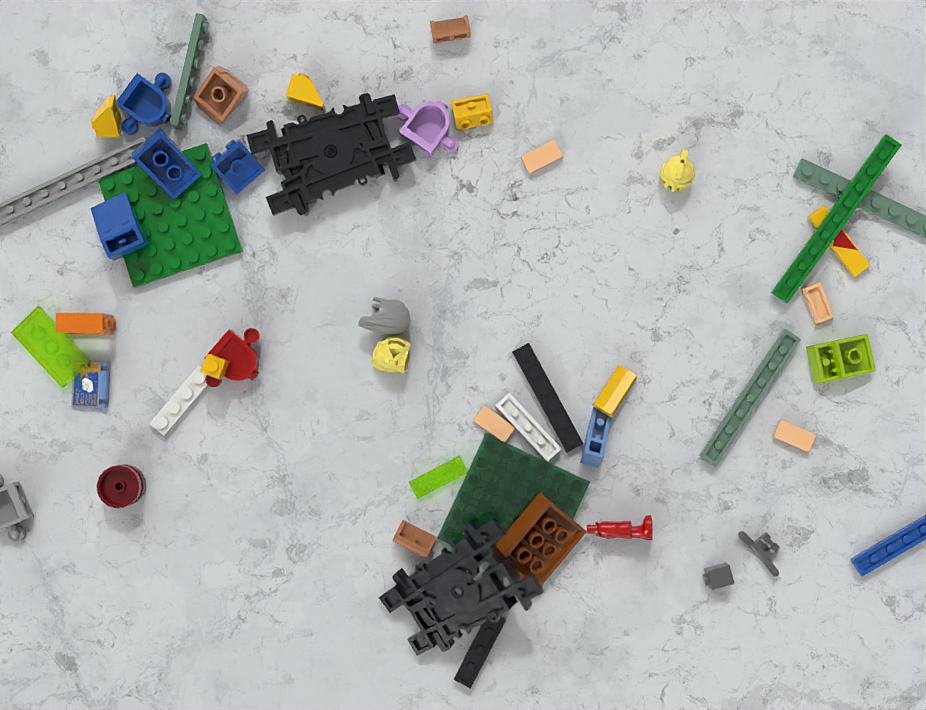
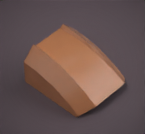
[193,66,249,123]

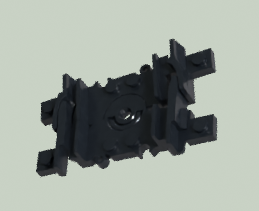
[246,93,417,216]
[379,517,544,656]

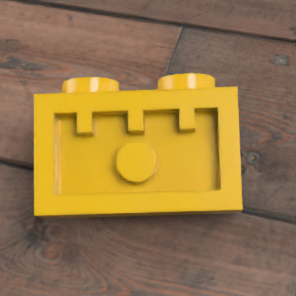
[451,93,494,130]

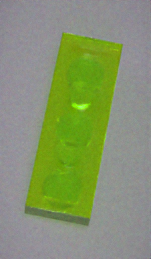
[409,455,469,499]

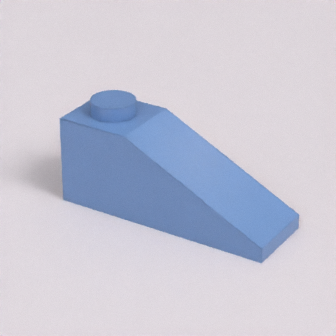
[580,407,611,467]

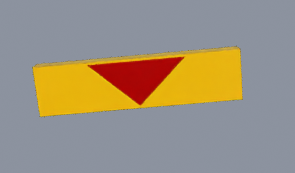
[807,205,871,278]

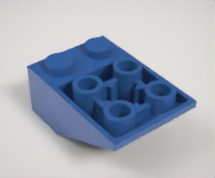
[90,192,150,261]

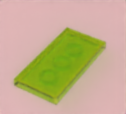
[11,306,91,388]

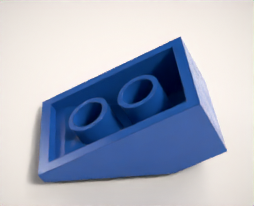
[132,128,202,200]

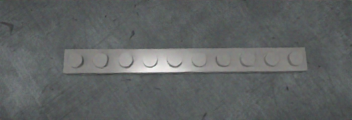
[0,136,147,226]

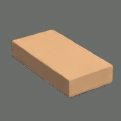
[520,139,563,174]
[801,282,835,325]
[473,405,515,443]
[772,419,816,452]

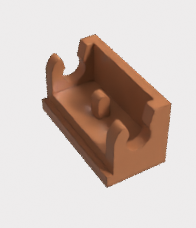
[430,15,471,44]
[392,520,437,558]

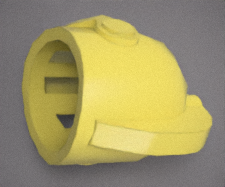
[660,149,695,192]
[372,336,411,373]

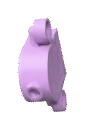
[397,100,458,157]

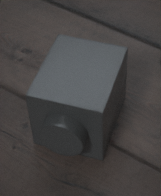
[702,563,735,590]

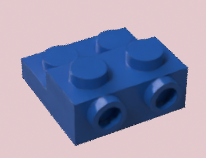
[210,139,265,195]

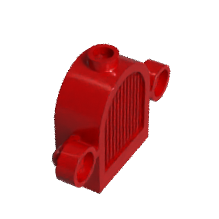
[204,328,260,387]

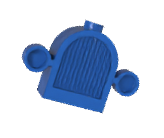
[117,73,172,135]

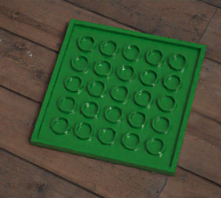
[98,143,243,288]

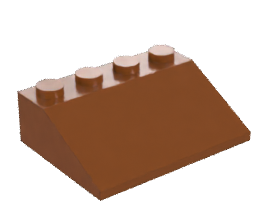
[496,492,587,586]

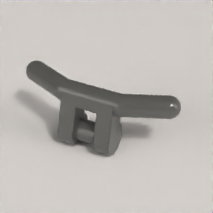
[738,531,780,577]

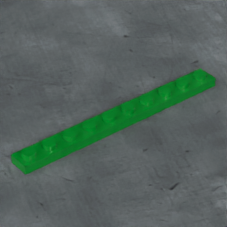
[770,134,902,304]

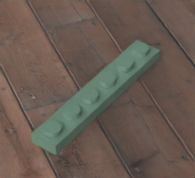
[170,13,209,130]

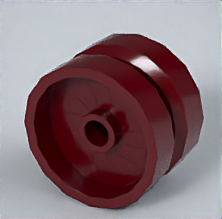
[97,464,146,508]

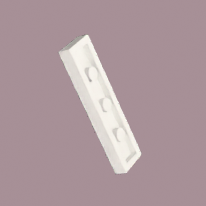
[149,365,208,436]
[495,393,562,462]

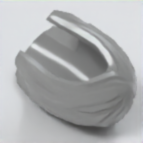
[358,297,411,335]

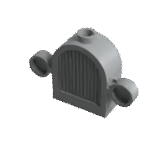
[0,474,34,542]

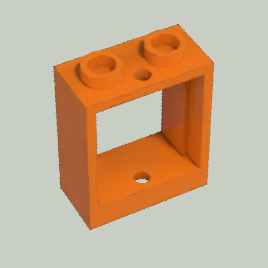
[55,313,116,334]

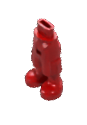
[587,515,653,540]

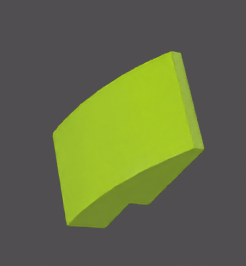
[806,334,876,384]

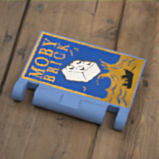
[71,361,110,408]

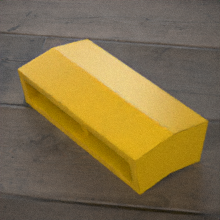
[592,365,637,418]

